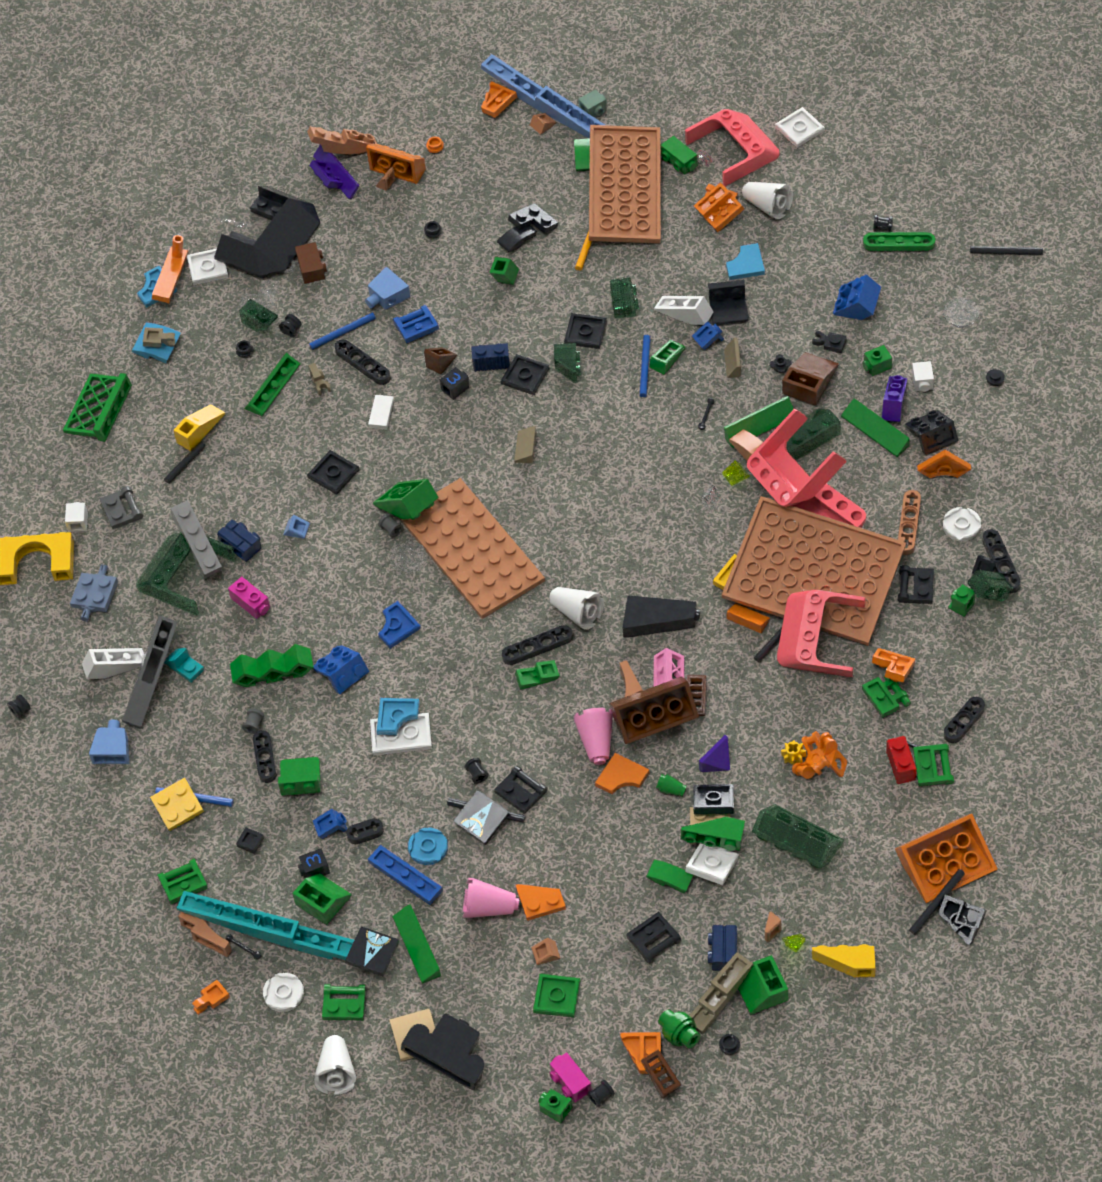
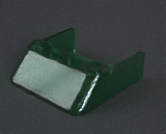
[136,532,236,616]

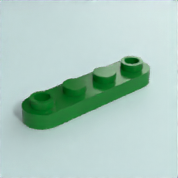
[863,232,936,251]

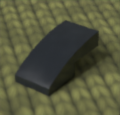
[497,225,537,252]

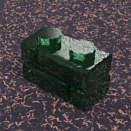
[610,277,639,319]
[967,570,1013,601]

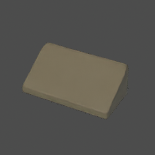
[724,337,741,378]
[514,426,537,463]

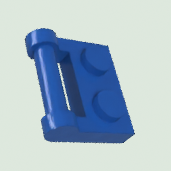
[392,305,439,343]

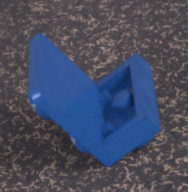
[313,645,369,694]

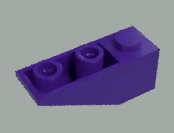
[882,375,908,422]

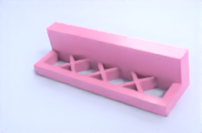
[654,648,684,686]

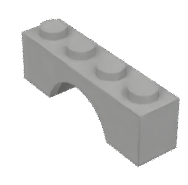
[170,500,222,579]

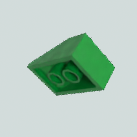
[373,479,439,520]

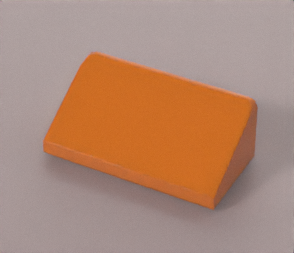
[727,603,770,633]

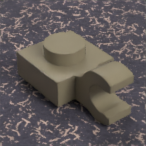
[143,327,176,347]
[308,363,331,395]

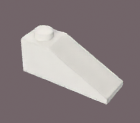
[654,296,713,325]
[82,648,144,679]

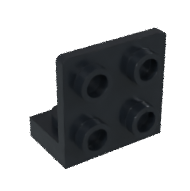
[708,279,749,325]
[905,410,959,455]

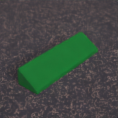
[244,353,301,416]
[724,396,793,448]
[841,398,910,457]
[392,904,441,984]

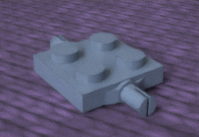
[70,564,118,622]

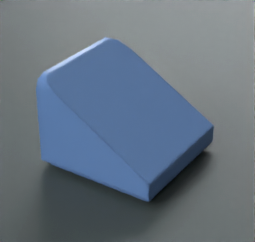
[283,515,310,539]

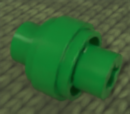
[658,1009,700,1049]

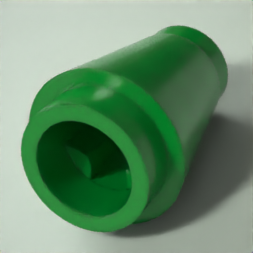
[656,774,687,797]

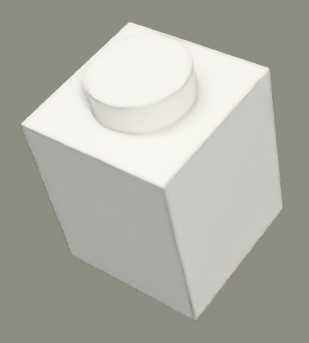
[912,361,934,392]
[65,502,88,532]

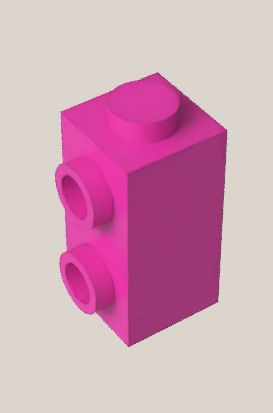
[228,576,270,619]
[549,1052,592,1103]

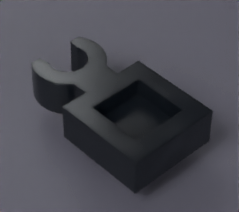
[812,331,847,354]

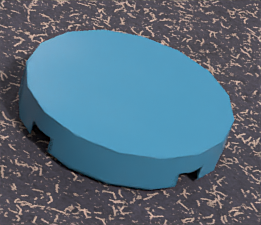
[408,828,448,865]

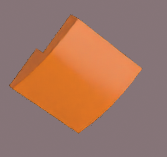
[694,182,745,232]

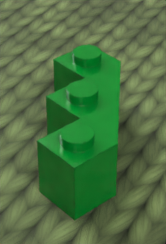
[230,644,314,687]

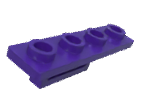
[309,144,359,199]

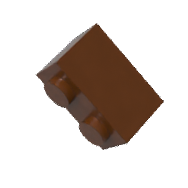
[295,242,327,284]

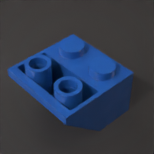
[833,274,881,320]

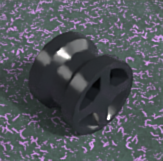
[279,314,302,337]
[7,694,31,718]

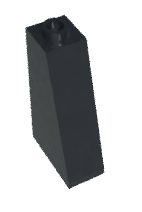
[622,595,700,638]

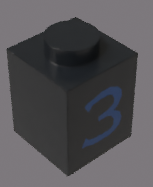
[440,367,470,400]
[297,848,330,878]

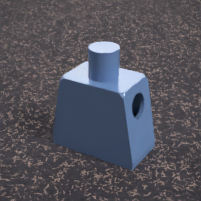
[365,267,410,309]
[89,720,129,764]

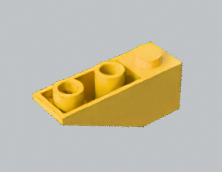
[173,405,225,451]
[812,944,875,978]

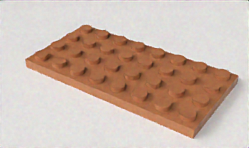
[589,125,661,243]
[398,478,545,619]

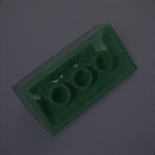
[763,408,841,461]
[752,804,844,868]

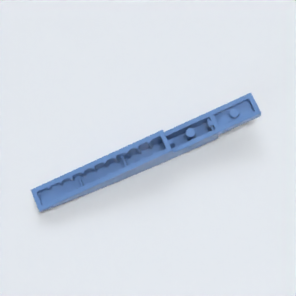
[481,54,605,138]

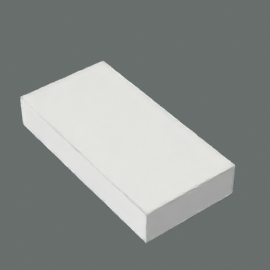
[368,395,394,430]

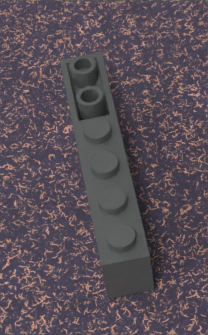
[122,615,177,728]

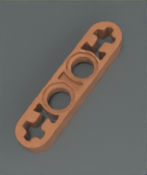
[898,490,921,555]

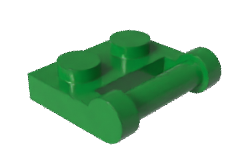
[913,744,954,787]
[157,859,208,904]
[322,984,366,1021]

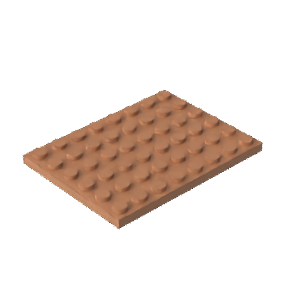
[722,496,906,646]

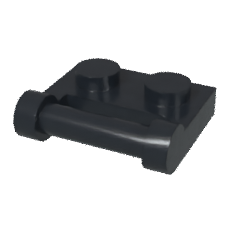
[897,565,934,604]
[494,765,548,814]
[626,911,681,963]

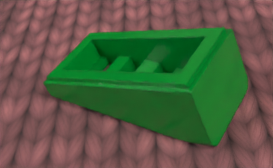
[649,340,685,375]

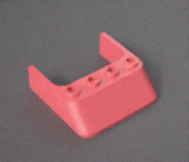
[685,109,779,186]
[747,409,846,507]
[791,483,866,528]
[777,590,866,678]

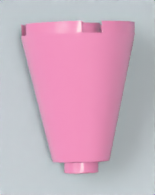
[574,708,613,765]
[463,878,519,918]

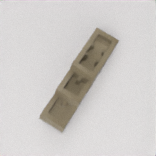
[689,952,753,1035]

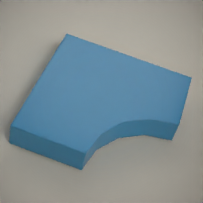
[726,243,765,280]
[137,266,177,308]
[377,698,420,735]

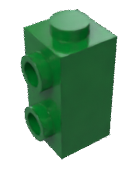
[660,135,698,175]

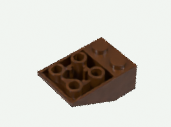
[782,352,839,405]

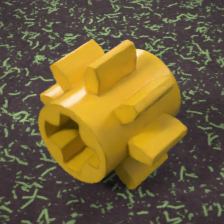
[781,740,806,766]

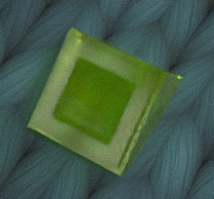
[721,460,750,486]

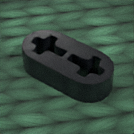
[346,818,384,845]

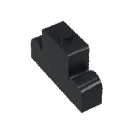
[401,1013,484,1090]

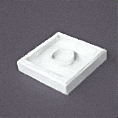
[775,107,825,148]
[187,249,228,285]
[685,844,739,885]

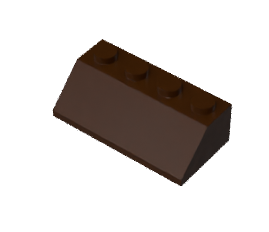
[609,676,699,744]

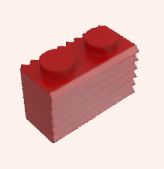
[886,736,917,784]

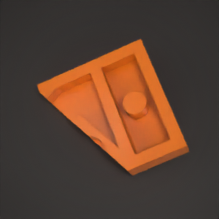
[481,81,517,118]
[516,884,566,921]
[620,1032,661,1074]

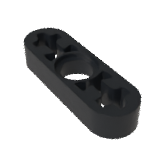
[944,697,985,743]
[253,730,277,783]

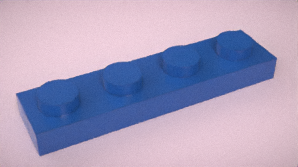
[368,845,443,905]

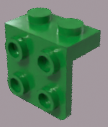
[278,757,321,796]

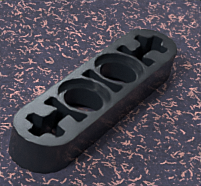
[334,339,391,385]
[982,529,1021,593]
[502,625,573,665]

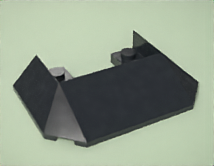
[214,186,320,278]

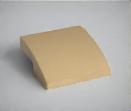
[390,1009,435,1061]

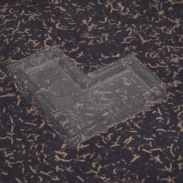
[239,280,280,312]

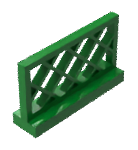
[63,373,132,442]

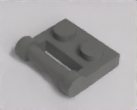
[99,486,143,530]

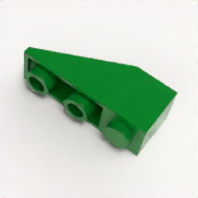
[680,817,745,851]

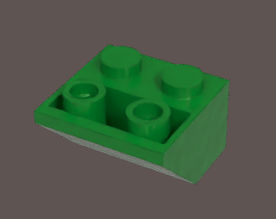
[292,874,352,925]
[738,955,789,1015]

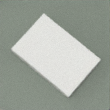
[370,713,432,756]

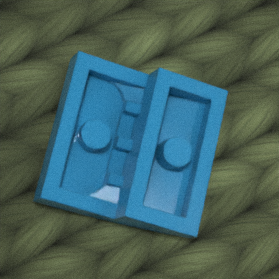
[132,323,181,363]

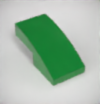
[574,138,590,171]
[515,660,560,690]
[646,859,693,893]

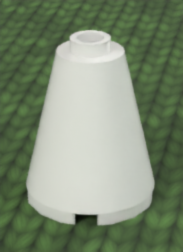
[742,182,793,219]
[549,587,604,629]
[314,1035,356,1095]

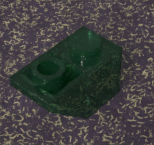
[239,299,278,332]
[554,343,581,383]

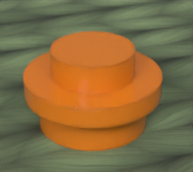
[426,136,444,153]

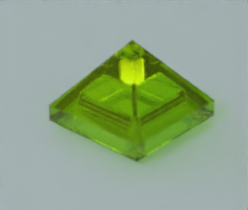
[782,933,805,952]

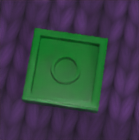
[533,974,580,1018]

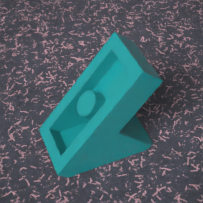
[164,648,204,683]

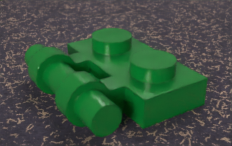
[862,676,911,718]

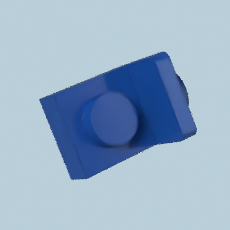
[692,321,724,350]
[313,809,347,839]

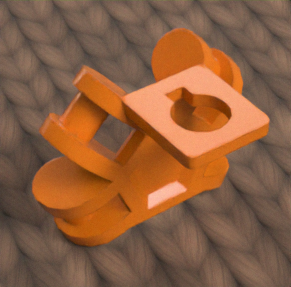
[792,731,847,779]

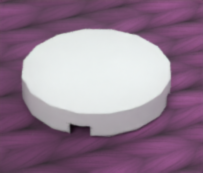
[943,507,981,541]
[263,973,304,1012]

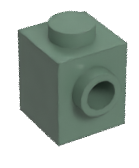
[579,89,607,117]

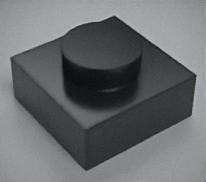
[972,555,997,580]
[236,827,264,854]

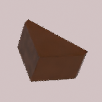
[424,347,457,375]

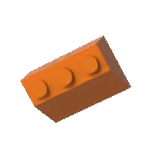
[366,144,426,184]

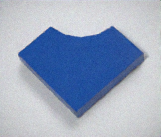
[378,601,421,649]

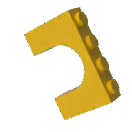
[0,532,74,585]

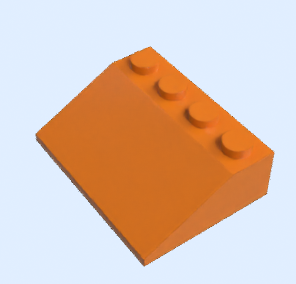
[895,814,998,903]

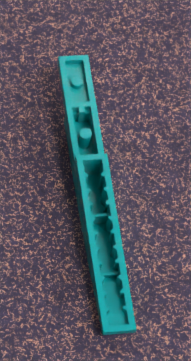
[177,891,354,960]

